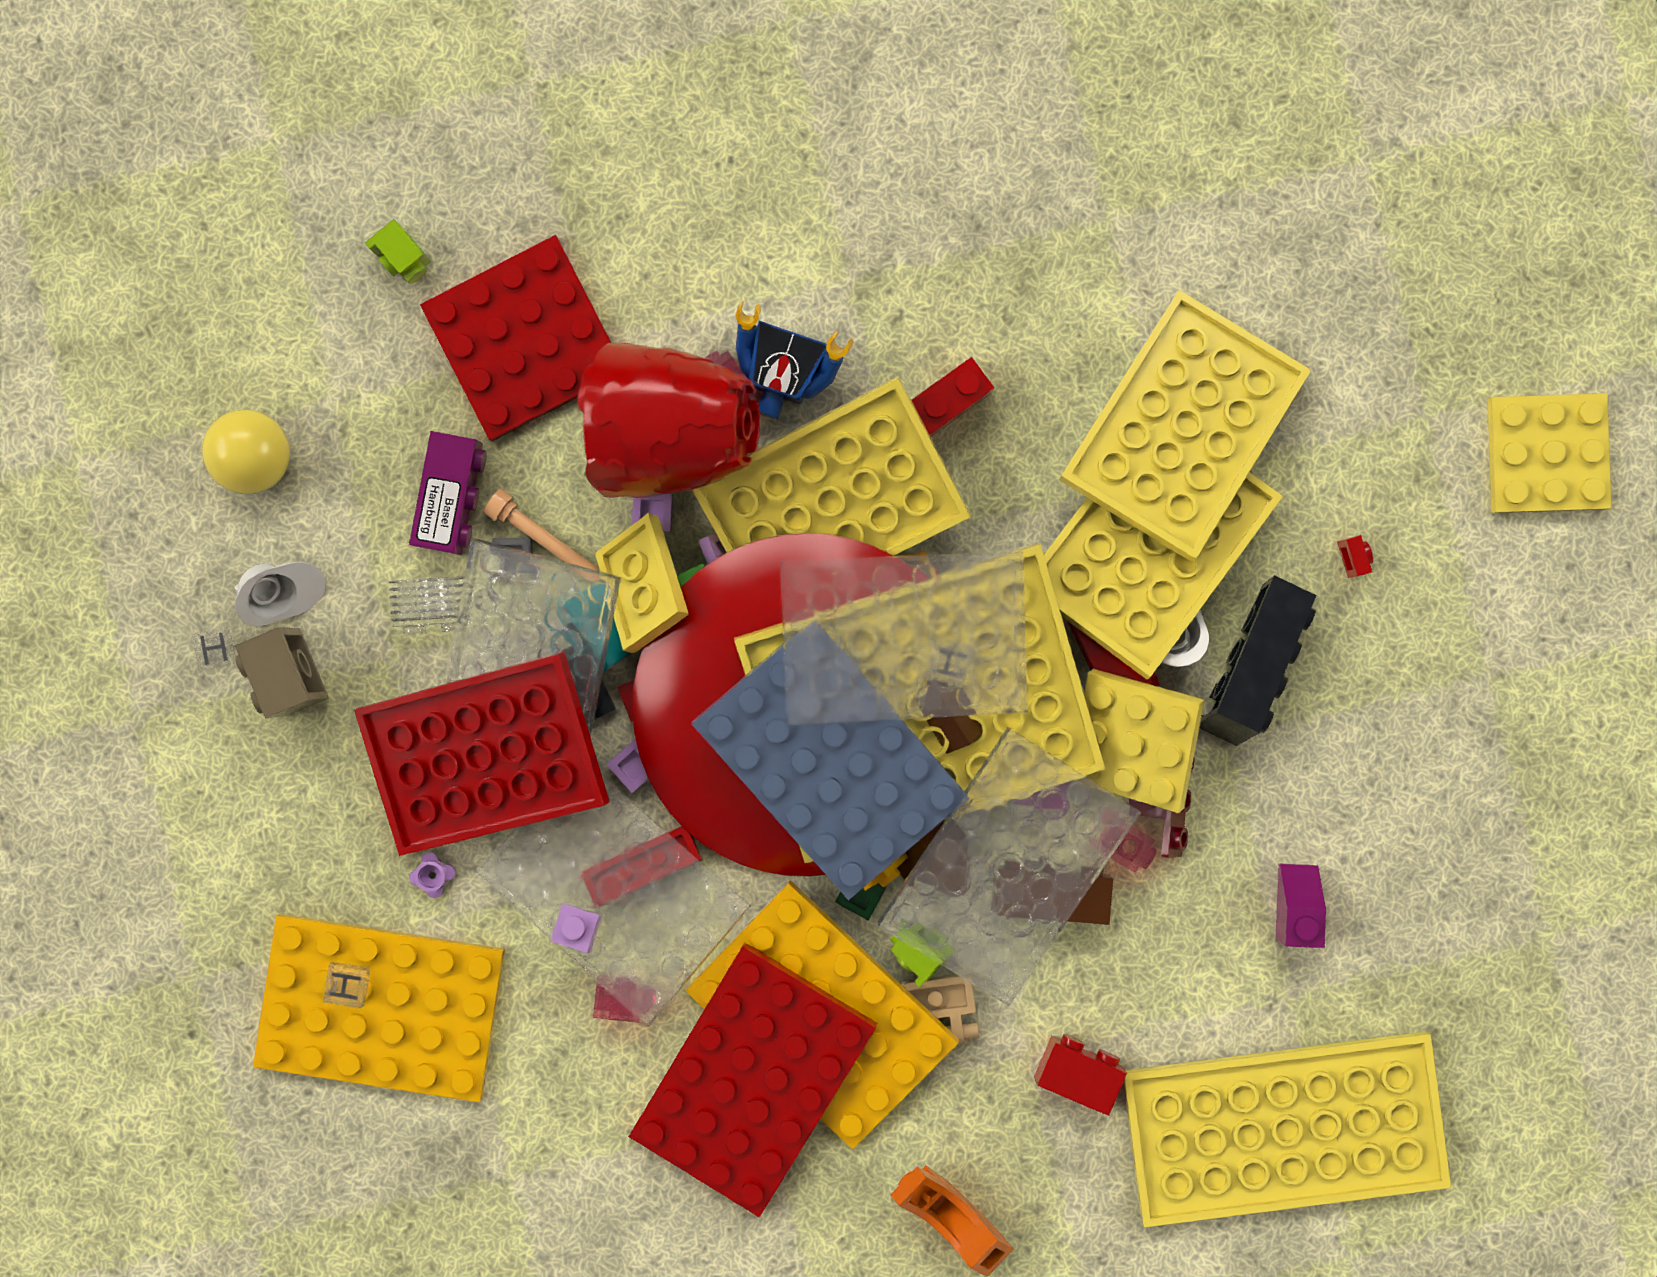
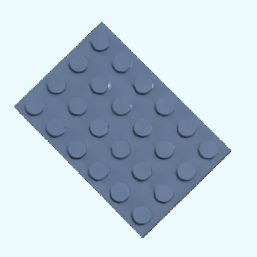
[692,617,969,900]

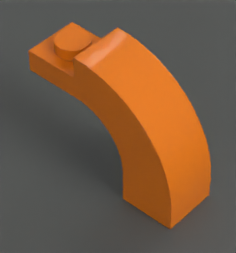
[890,1165,1014,1277]

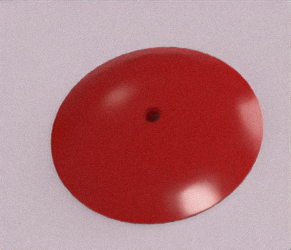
[632,533,924,876]

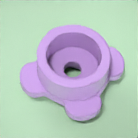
[409,852,456,898]

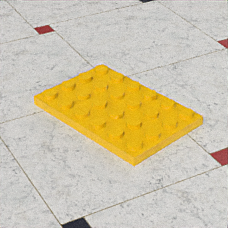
[685,880,959,1150]
[253,914,505,1103]

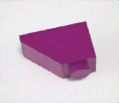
[1275,863,1326,948]

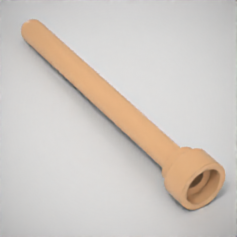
[483,488,606,591]

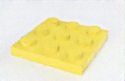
[1487,393,1612,513]
[1072,669,1204,813]

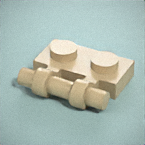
[899,972,979,1044]

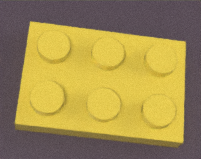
[595,513,689,653]

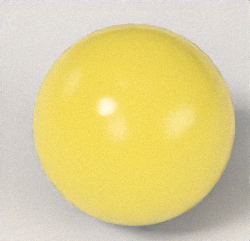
[202,409,290,494]

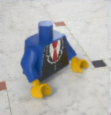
[735,301,854,419]

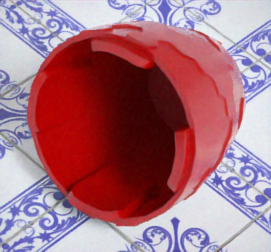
[577,343,760,498]

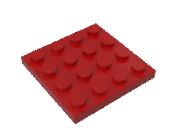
[420,235,612,442]

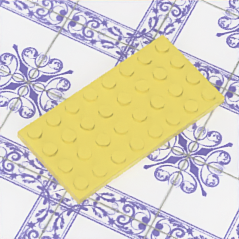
[1123,1031,1451,1228]

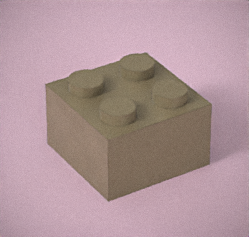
[235,627,329,718]

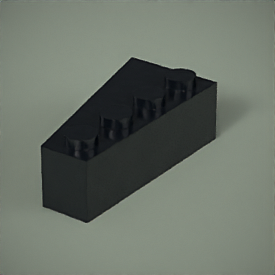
[1199,575,1317,746]

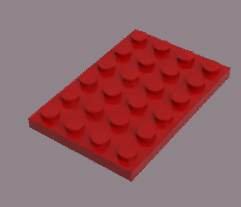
[354,651,610,856]
[628,942,878,1218]

